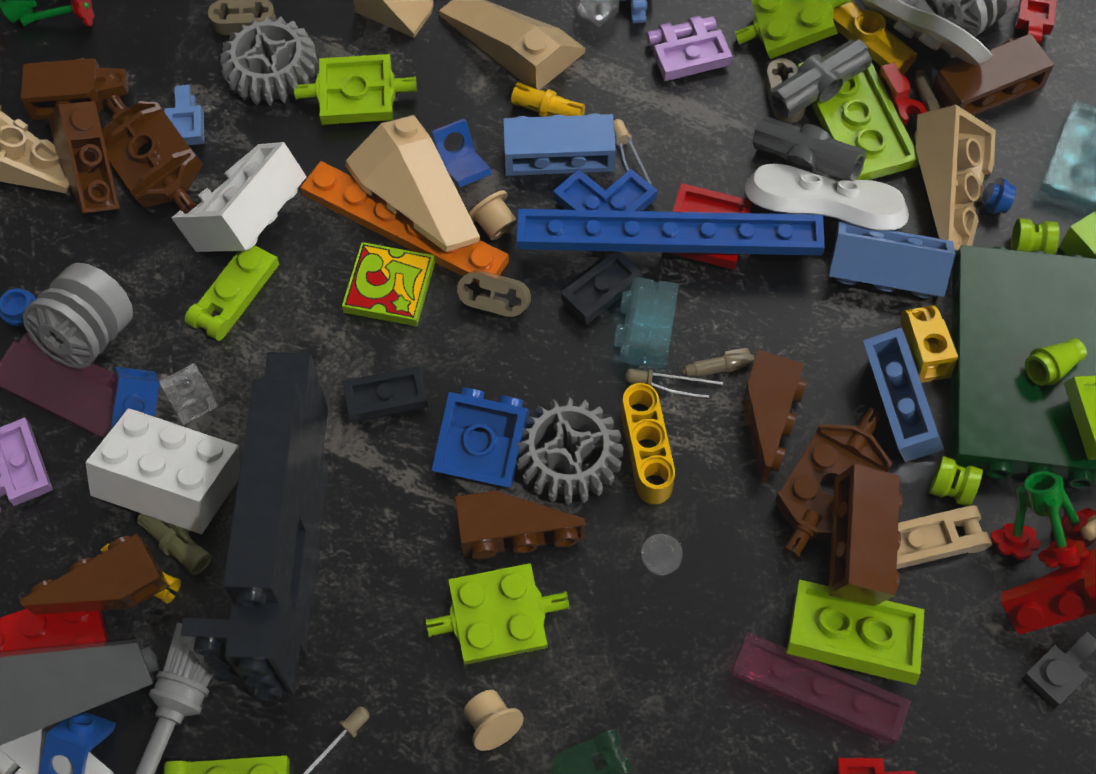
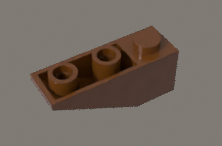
[48,101,120,214]
[743,350,808,483]
[455,491,586,559]
[19,534,170,615]

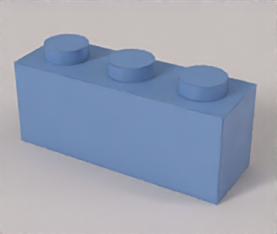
[503,113,616,176]
[829,221,955,298]
[863,327,944,462]

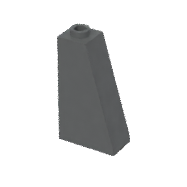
[0,639,159,745]

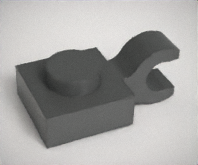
[1023,632,1096,708]

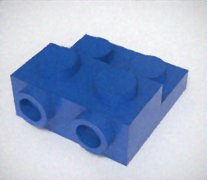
[431,387,530,488]

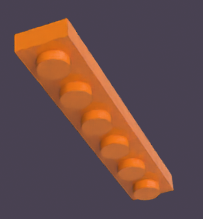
[300,161,509,285]

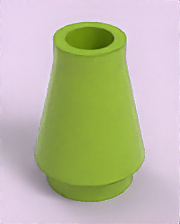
[1025,338,1087,386]

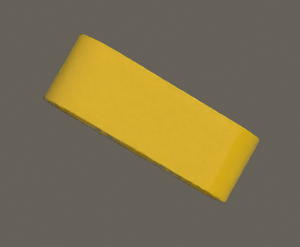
[621,383,675,504]

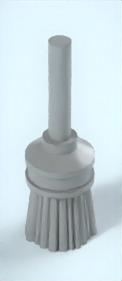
[135,623,213,774]

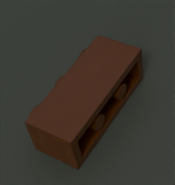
[933,34,1055,116]
[828,464,903,606]

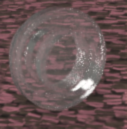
[641,534,683,575]

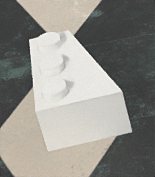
[171,142,306,252]

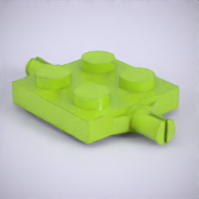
[735,0,854,59]
[294,54,417,125]
[426,563,570,665]

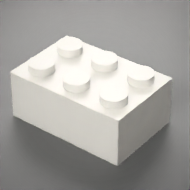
[85,408,240,534]

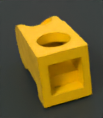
[901,305,958,383]

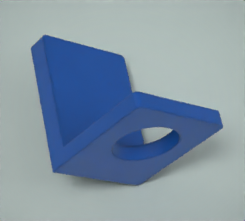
[431,119,492,187]
[110,367,160,429]
[39,712,115,774]

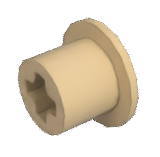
[469,190,518,241]
[464,690,524,751]

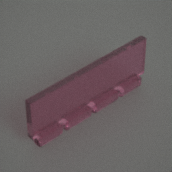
[0,332,117,438]

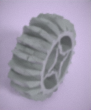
[220,16,317,106]
[516,397,623,505]

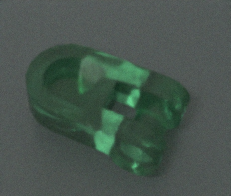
[551,729,634,774]

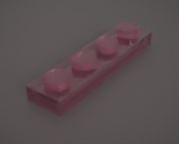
[731,632,912,745]

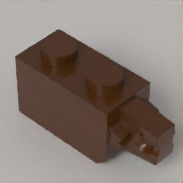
[21,58,129,120]

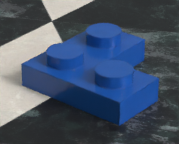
[553,169,658,211]

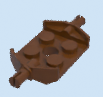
[102,95,203,214]
[775,408,892,559]

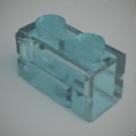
[614,277,679,369]

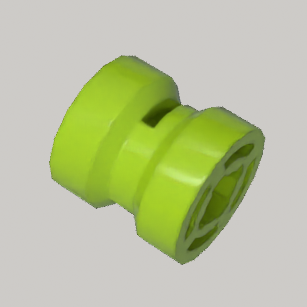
[1011,218,1059,255]
[929,456,983,507]

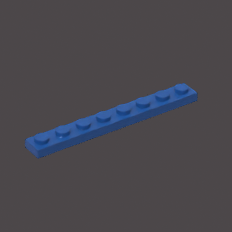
[517,209,825,255]

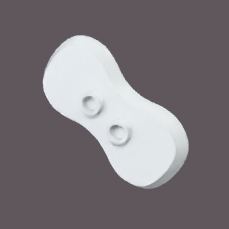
[861,0,993,66]
[745,164,909,231]

